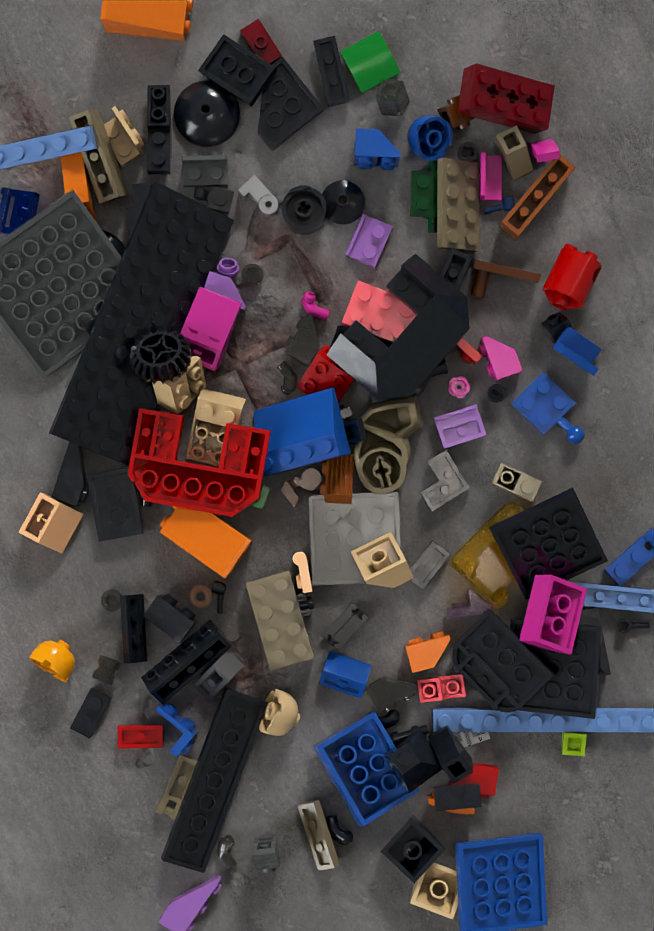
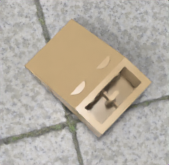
[186,389,246,466]

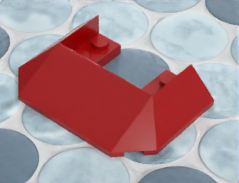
[127,408,271,517]

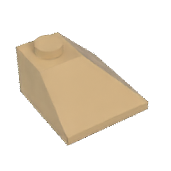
[351,532,414,588]

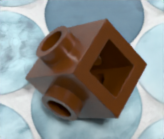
[437,95,475,130]

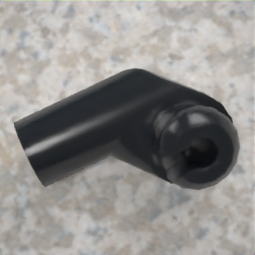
[369,709,400,729]
[326,815,353,845]

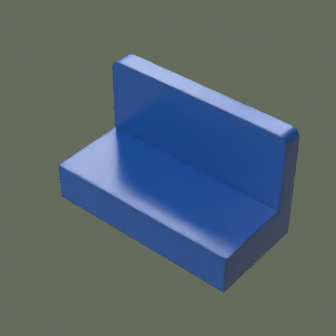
[552,326,601,376]
[318,651,372,698]

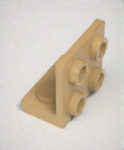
[104,106,144,168]

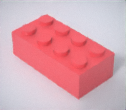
[342,280,417,345]

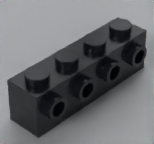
[141,619,232,705]

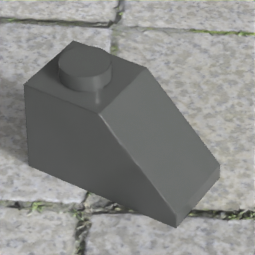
[193,650,244,701]

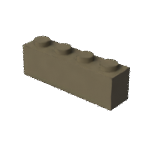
[69,109,129,204]

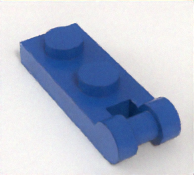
[604,528,654,586]

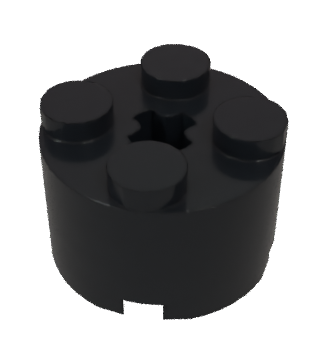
[281,185,327,235]

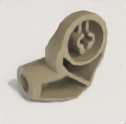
[354,395,423,494]

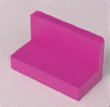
[479,152,502,201]

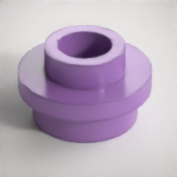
[217,258,239,278]

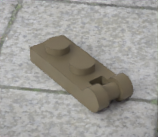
[155,753,197,820]

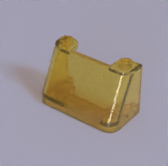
[450,502,524,611]

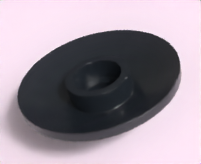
[322,180,365,225]

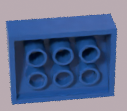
[254,388,351,477]
[312,711,420,827]

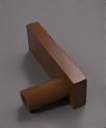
[471,259,541,298]

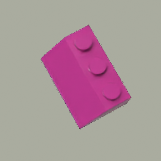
[519,575,587,655]

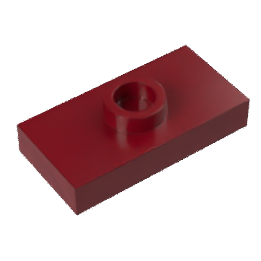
[240,19,282,65]

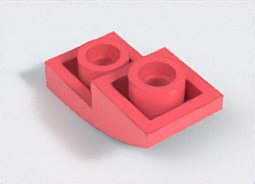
[417,674,467,703]

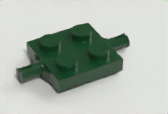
[410,160,438,233]

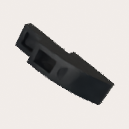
[147,85,172,175]

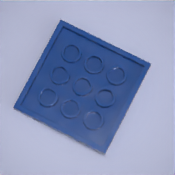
[455,833,547,931]

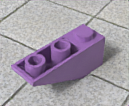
[158,875,222,931]

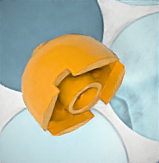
[29,640,75,682]

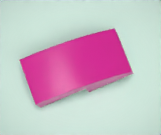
[528,139,560,162]

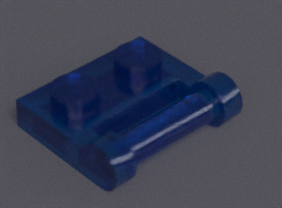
[0,187,40,235]

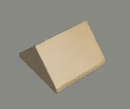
[410,862,458,919]

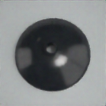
[174,80,240,147]

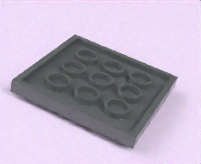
[308,492,401,586]

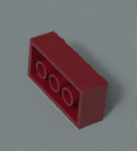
[457,63,555,134]

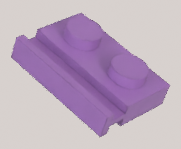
[345,214,393,268]
[433,404,486,449]

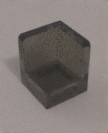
[375,80,410,116]

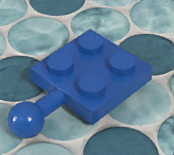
[512,372,585,444]

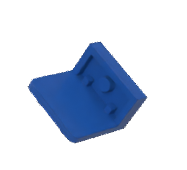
[156,703,198,757]

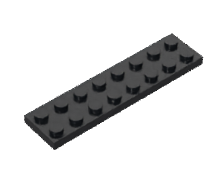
[161,687,268,873]

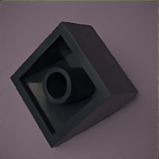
[380,815,445,884]

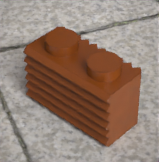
[320,454,354,504]

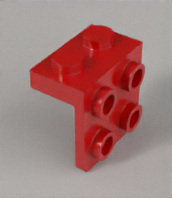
[297,344,354,404]

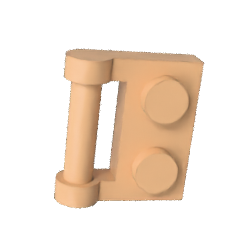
[293,552,313,593]

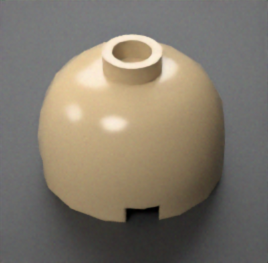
[259,689,300,736]

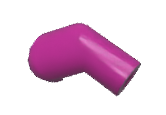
[301,291,329,321]

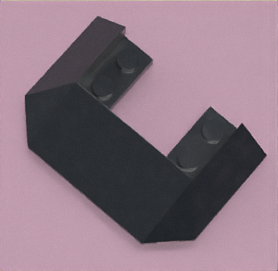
[326,254,470,399]

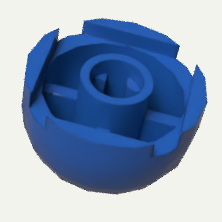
[407,115,453,161]

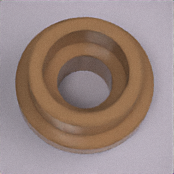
[190,585,212,608]

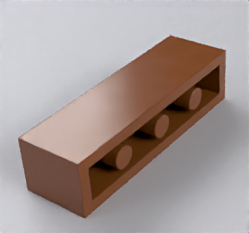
[499,155,575,241]

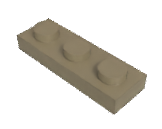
[297,800,340,871]

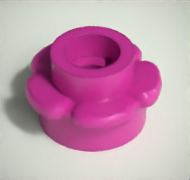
[448,376,470,398]

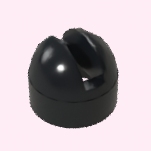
[488,384,506,403]

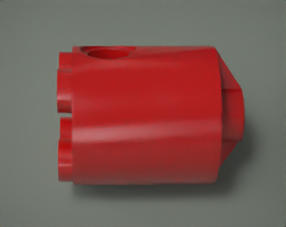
[542,244,602,310]

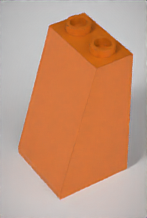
[100,0,193,41]
[159,506,253,579]

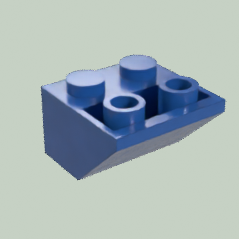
[354,129,400,170]

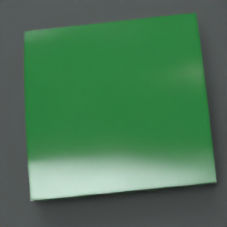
[339,31,401,93]

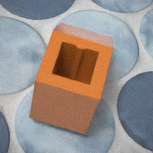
[405,631,451,673]

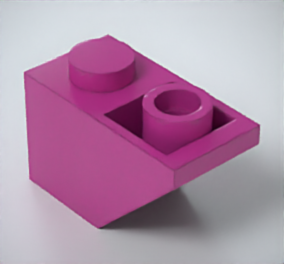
[478,336,523,382]

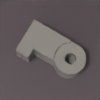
[238,175,278,217]

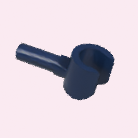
[484,197,515,214]

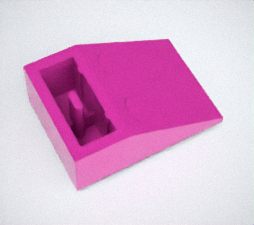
[180,287,242,371]

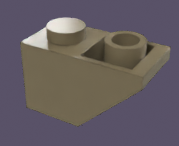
[494,125,534,181]
[492,463,542,503]

